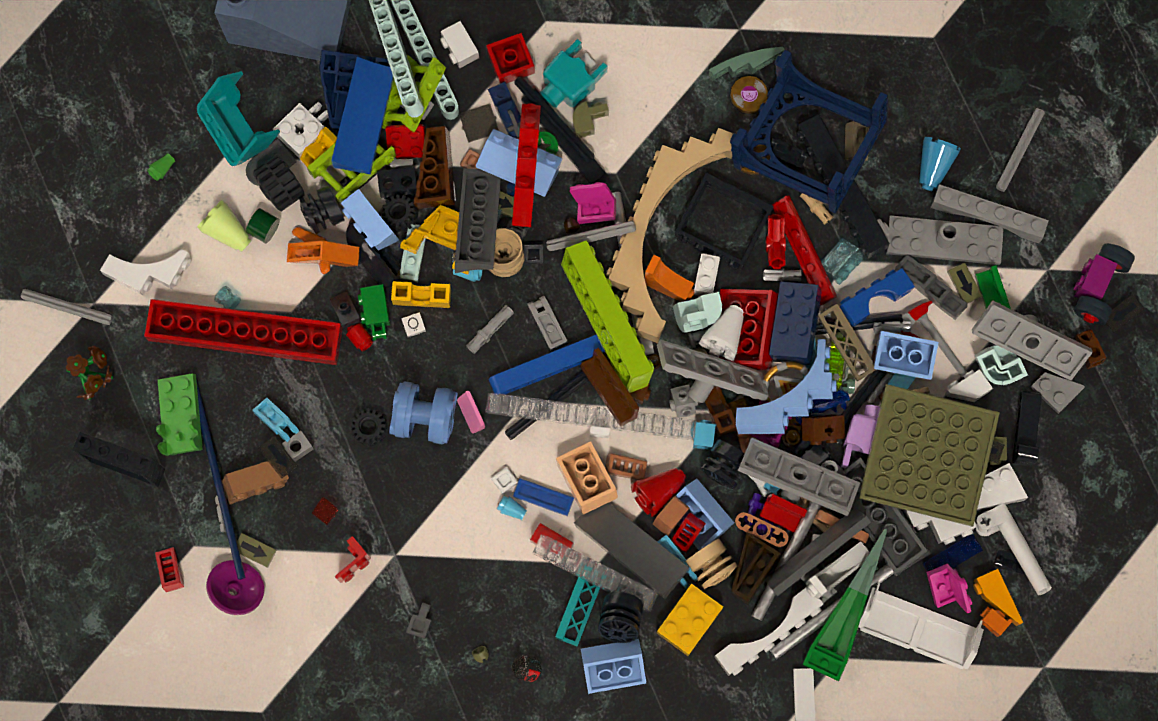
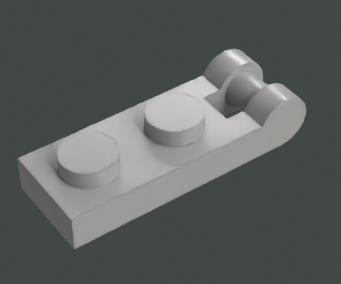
[527,296,568,351]

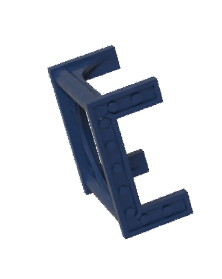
[730,50,888,214]

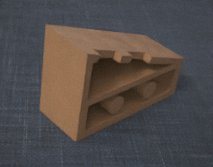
[222,459,289,505]

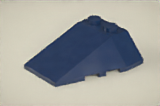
[319,50,390,129]

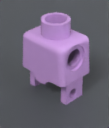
[841,405,880,469]

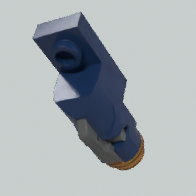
[487,82,521,139]

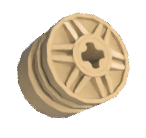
[489,228,524,277]
[685,539,738,589]

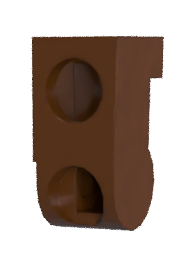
[1075,329,1106,369]

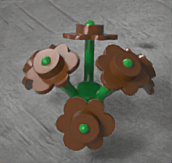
[66,346,113,400]

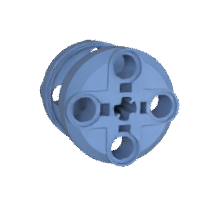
[390,381,457,444]

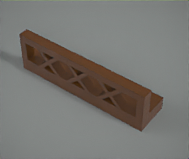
[580,348,639,427]

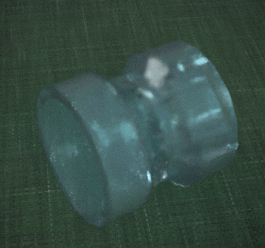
[214,286,241,310]

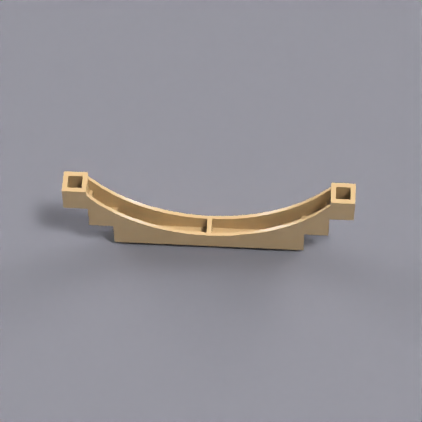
[606,128,733,343]

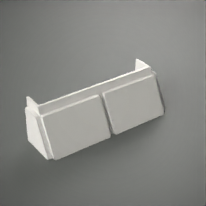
[859,581,984,670]

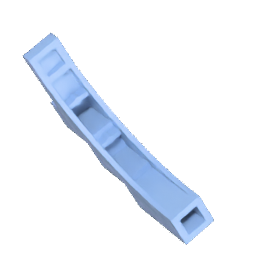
[736,339,837,434]

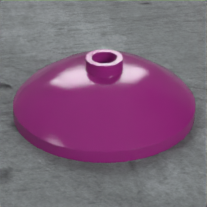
[206,560,264,615]

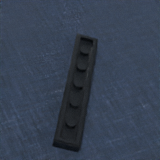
[521,88,606,184]

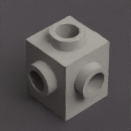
[669,385,698,418]

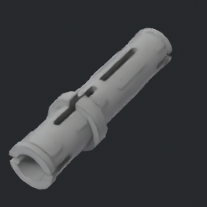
[466,305,514,354]

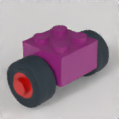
[1073,243,1135,325]

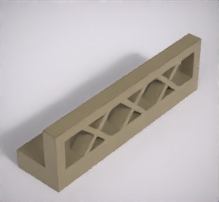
[817,303,876,381]

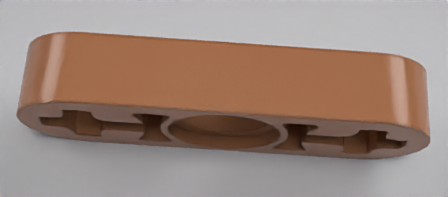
[815,510,869,543]
[735,512,788,547]

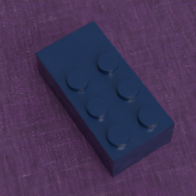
[769,282,822,365]

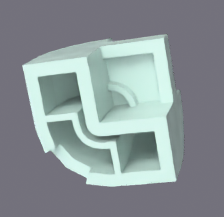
[673,292,722,332]
[975,345,1028,385]

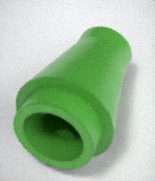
[147,153,175,181]

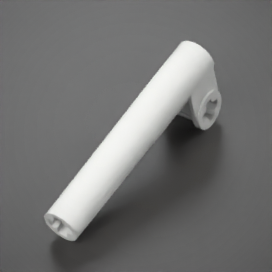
[976,504,1052,595]

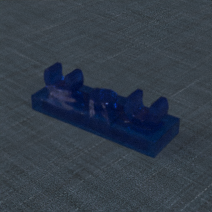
[795,388,850,425]
[922,534,983,572]

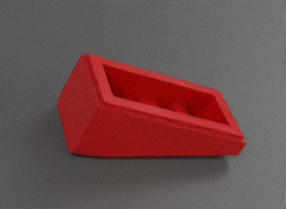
[671,513,706,553]
[155,547,184,592]

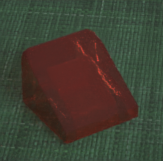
[312,497,339,525]

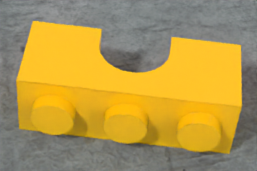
[391,281,451,308]

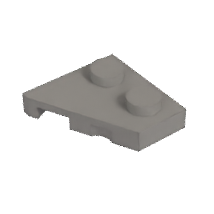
[1031,373,1085,414]

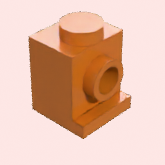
[979,607,1013,637]

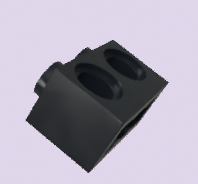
[377,167,417,200]

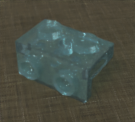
[821,238,864,285]

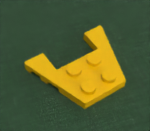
[400,205,469,275]

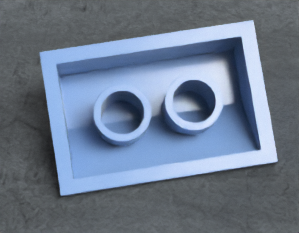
[341,189,399,250]
[874,331,939,380]
[663,479,734,551]
[581,639,646,694]

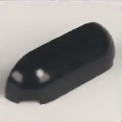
[346,222,401,287]

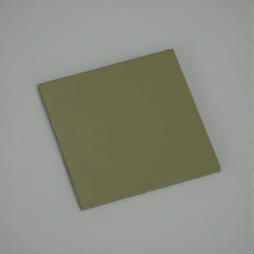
[859,384,1000,527]

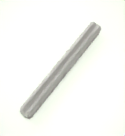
[996,108,1045,192]
[546,221,636,251]
[21,289,113,325]

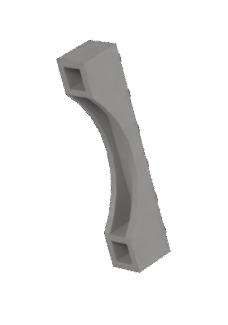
[931,184,1049,243]

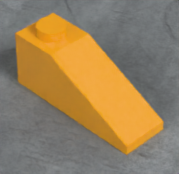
[973,569,1023,626]

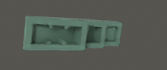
[709,47,785,81]

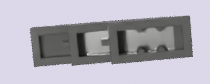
[895,255,968,320]

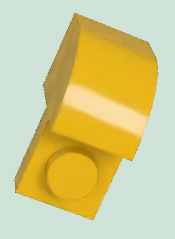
[300,127,337,167]

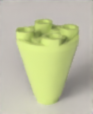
[197,200,251,252]

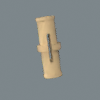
[800,193,833,225]

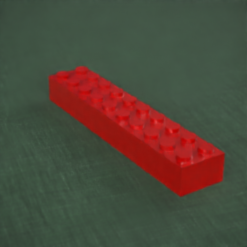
[144,299,343,365]

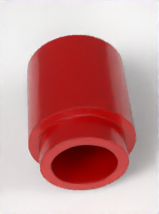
[346,323,374,352]

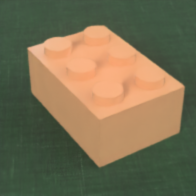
[556,441,618,515]

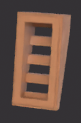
[605,453,647,480]

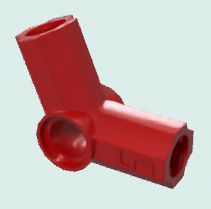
[766,214,786,269]

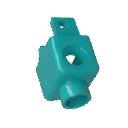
[540,39,608,108]

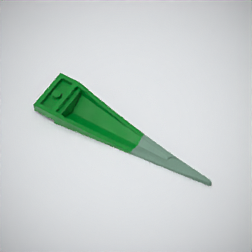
[803,528,887,681]

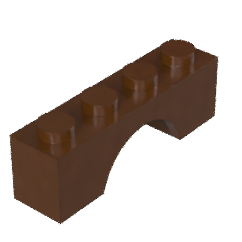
[695,379,737,437]

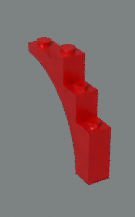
[512,103,541,227]

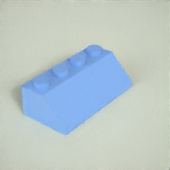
[476,129,563,197]

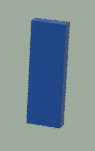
[513,478,574,517]

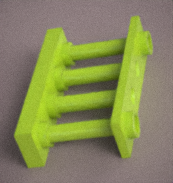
[382,55,446,132]
[307,142,396,205]

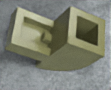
[573,101,609,138]

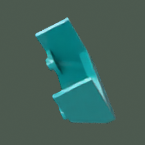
[197,71,280,166]

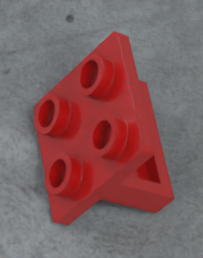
[386,124,425,159]

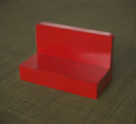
[760,494,807,532]

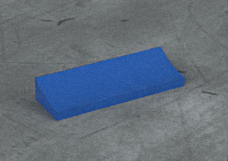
[331,57,394,175]

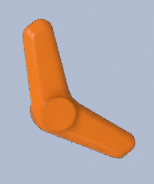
[292,227,330,274]

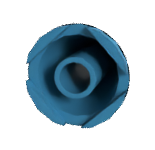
[919,137,961,191]

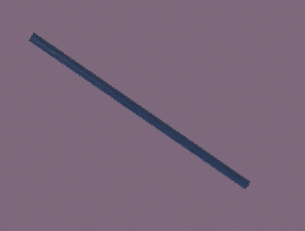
[196,378,246,580]

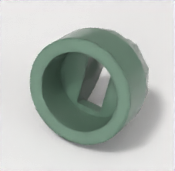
[841,378,855,394]

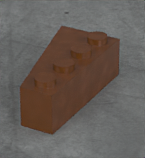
[413,126,455,209]

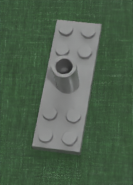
[886,216,1003,265]
[972,301,1092,381]
[657,339,769,403]
[738,438,860,516]

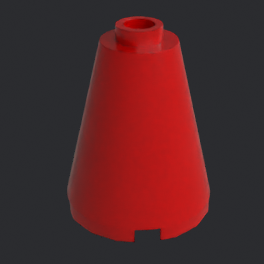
[631,468,686,517]

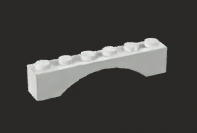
[714,586,823,676]

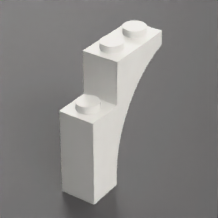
[100,249,191,295]
[902,509,977,545]
[806,541,870,599]

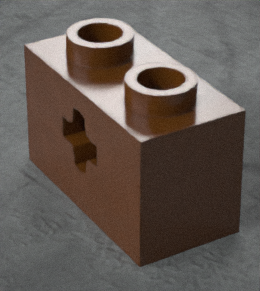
[802,414,845,445]

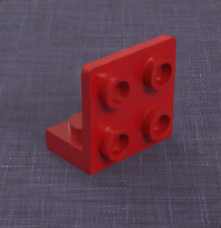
[335,536,371,583]

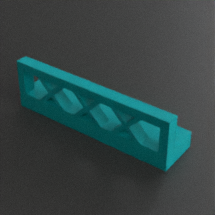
[555,564,606,647]

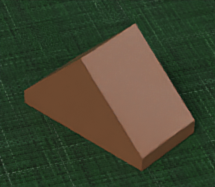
[653,496,690,536]

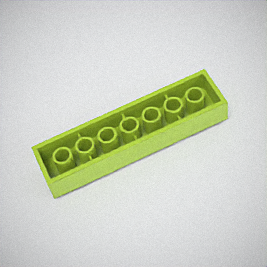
[561,240,654,393]

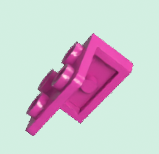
[570,182,616,224]
[926,564,972,614]

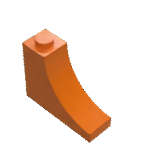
[287,241,359,267]
[645,255,695,302]

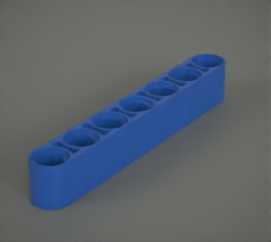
[488,335,606,397]

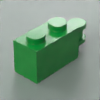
[358,284,390,341]

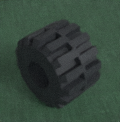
[253,155,305,212]

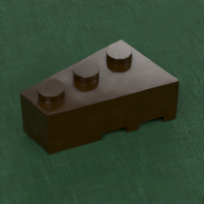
[731,532,780,605]

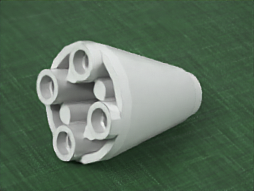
[699,305,744,361]

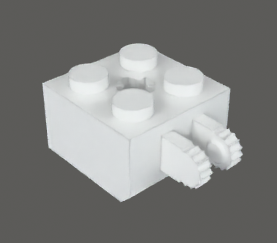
[273,102,328,158]

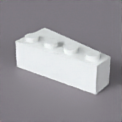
[977,463,1028,511]

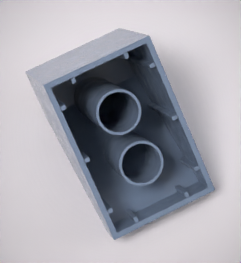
[214,0,351,61]

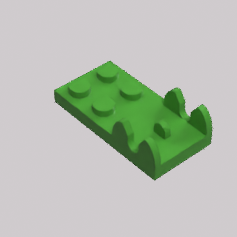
[156,373,203,456]

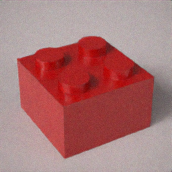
[486,33,535,84]

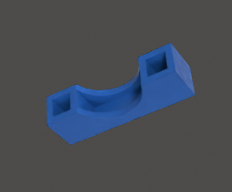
[840,268,915,327]

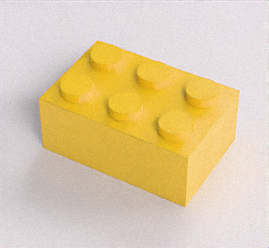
[657,584,723,656]

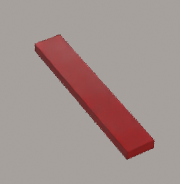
[772,196,837,306]

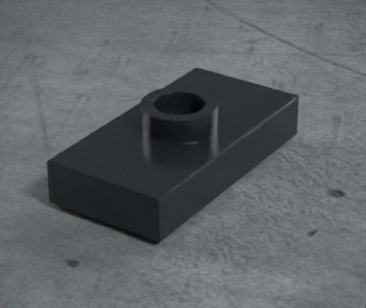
[330,291,361,329]

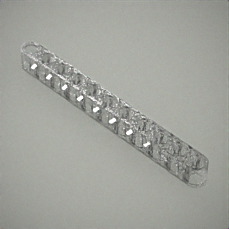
[485,393,696,440]

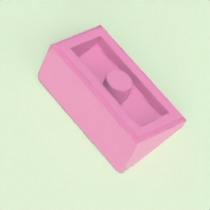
[457,391,485,433]

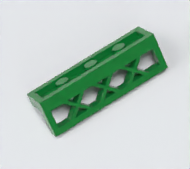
[975,265,1011,309]

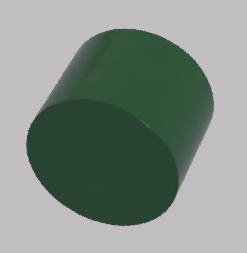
[246,208,280,244]

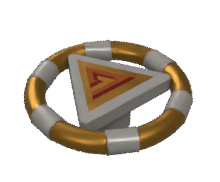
[762,361,810,402]

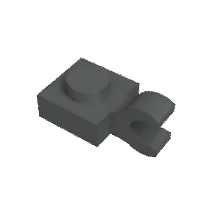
[406,603,432,639]

